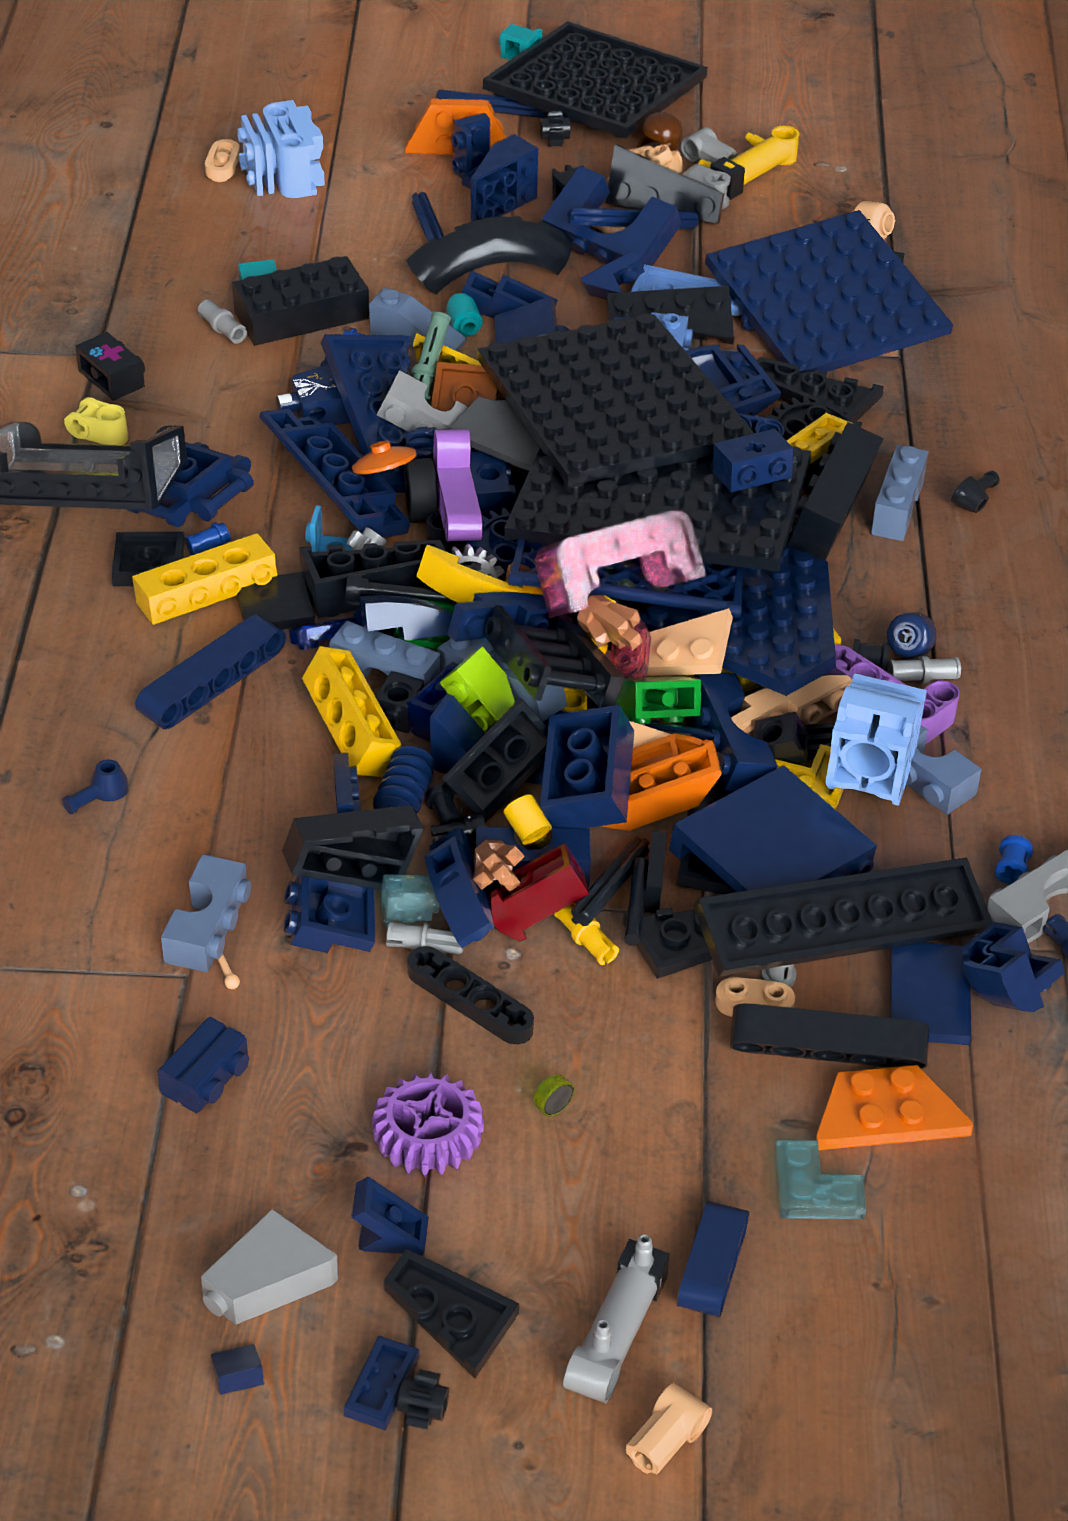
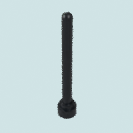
[345,573,457,604]

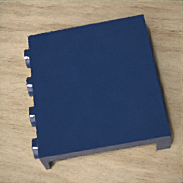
[669,765,877,892]

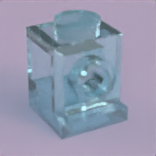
[380,875,439,927]

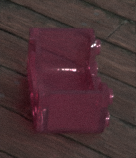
[535,510,706,618]

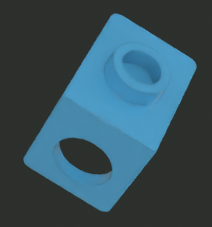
[305,505,352,552]

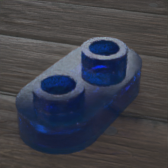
[288,617,358,650]

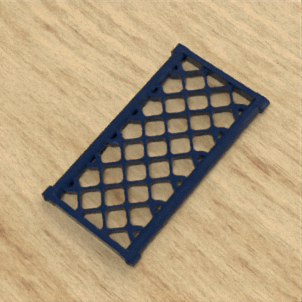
[507,538,744,619]

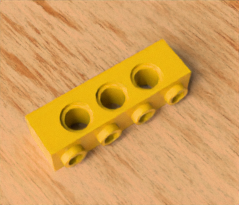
[132,533,277,625]
[302,646,402,777]

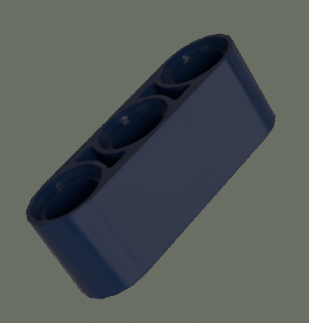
[677,1200,750,1317]

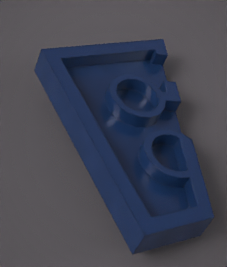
[333,753,361,813]

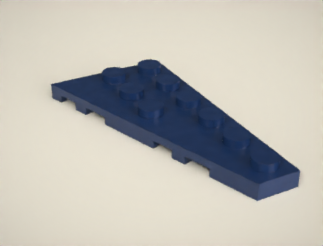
[321,334,410,493]

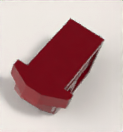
[489,843,589,942]

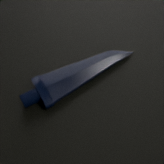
[641,720,718,738]

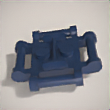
[126,442,254,527]

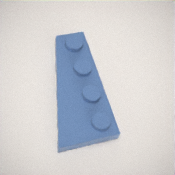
[630,264,743,316]

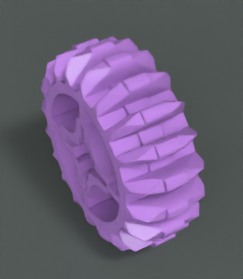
[372,1071,484,1176]

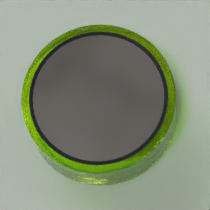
[534,1075,574,1116]

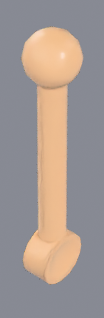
[217,953,240,989]

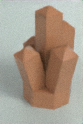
[577,595,643,650]
[472,840,525,892]

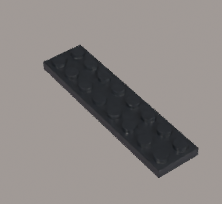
[693,857,993,977]

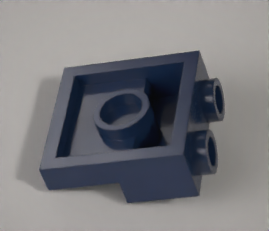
[284,876,375,953]

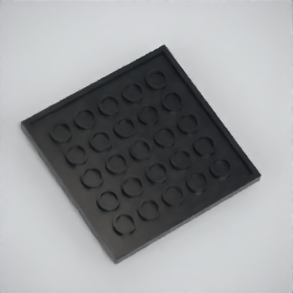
[482,21,708,138]

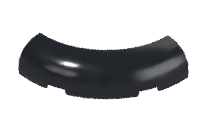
[406,216,571,295]

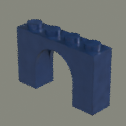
[541,166,682,266]

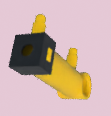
[698,126,799,200]

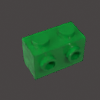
[616,676,701,724]

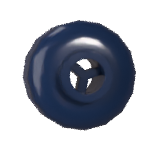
[887,612,937,658]

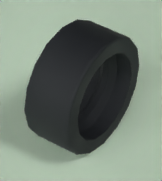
[404,458,438,523]

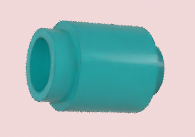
[446,293,483,337]

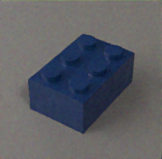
[540,705,634,828]

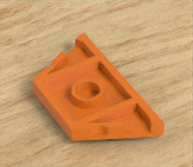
[405,99,506,155]
[815,1065,973,1151]

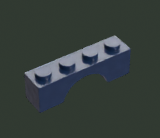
[693,672,778,791]

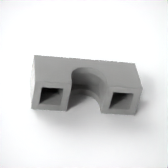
[377,370,468,432]

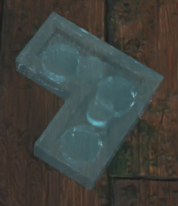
[775,1140,866,1219]

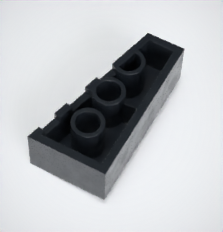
[299,540,446,618]

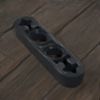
[408,946,534,1045]

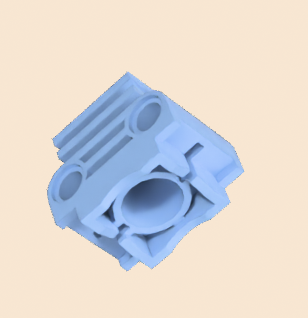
[237,100,325,198]
[825,673,927,806]

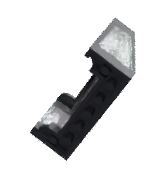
[0,422,187,510]

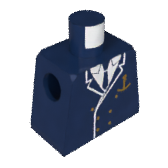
[276,365,351,425]

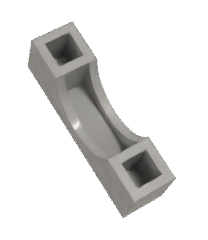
[987,849,1068,943]

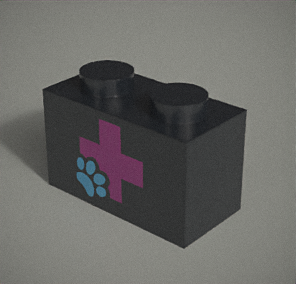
[75,332,145,401]

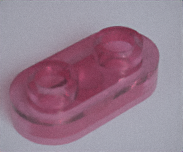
[610,620,651,678]

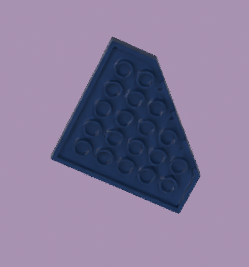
[635,544,836,696]

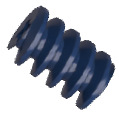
[373,745,434,814]

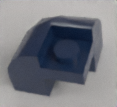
[961,922,1065,1012]

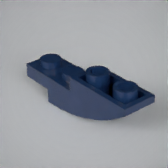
[447,592,581,642]
[424,826,494,948]

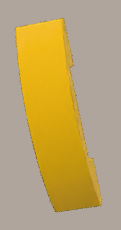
[416,545,558,603]

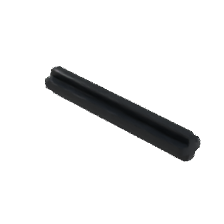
[571,836,650,927]

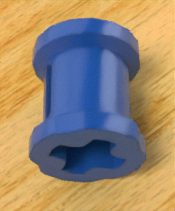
[994,835,1034,885]

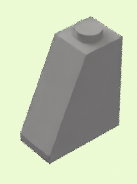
[201,1209,338,1325]

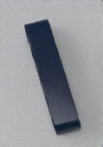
[135,614,286,729]

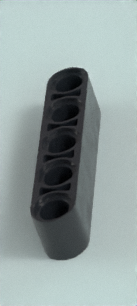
[730,1003,930,1069]

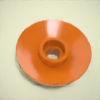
[352,440,417,474]

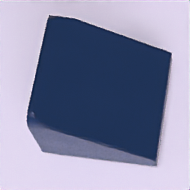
[211,1344,264,1395]

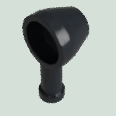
[951,471,1000,513]

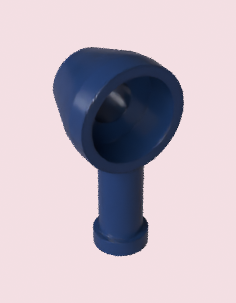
[62,759,128,814]

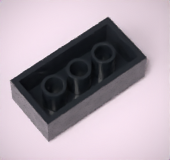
[232,256,370,346]
[788,422,884,561]

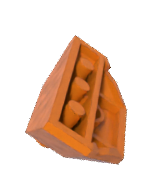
[600,733,722,831]

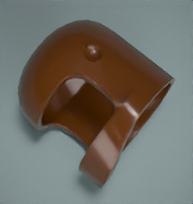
[637,112,682,151]

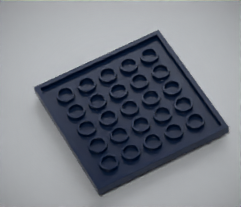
[705,210,953,373]

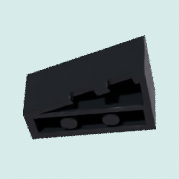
[282,805,424,893]

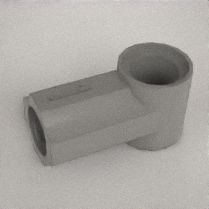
[680,127,739,163]

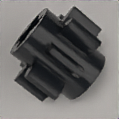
[540,110,571,146]
[397,1369,450,1430]

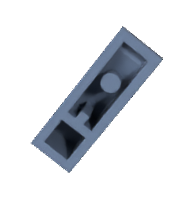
[369,288,466,351]

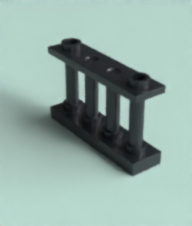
[485,605,625,708]

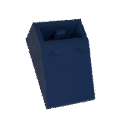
[471,134,538,221]

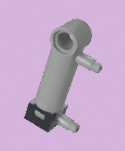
[563,1234,670,1404]

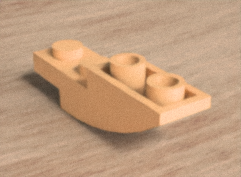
[731,675,852,736]

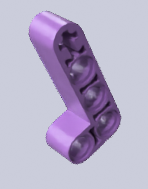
[433,429,482,542]
[823,644,960,744]

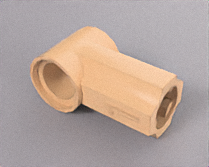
[626,1383,713,1474]

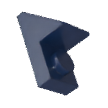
[581,250,645,300]
[351,1176,428,1254]

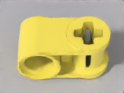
[64,397,129,445]

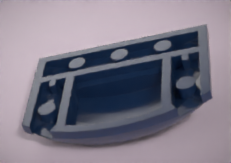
[686,344,781,416]

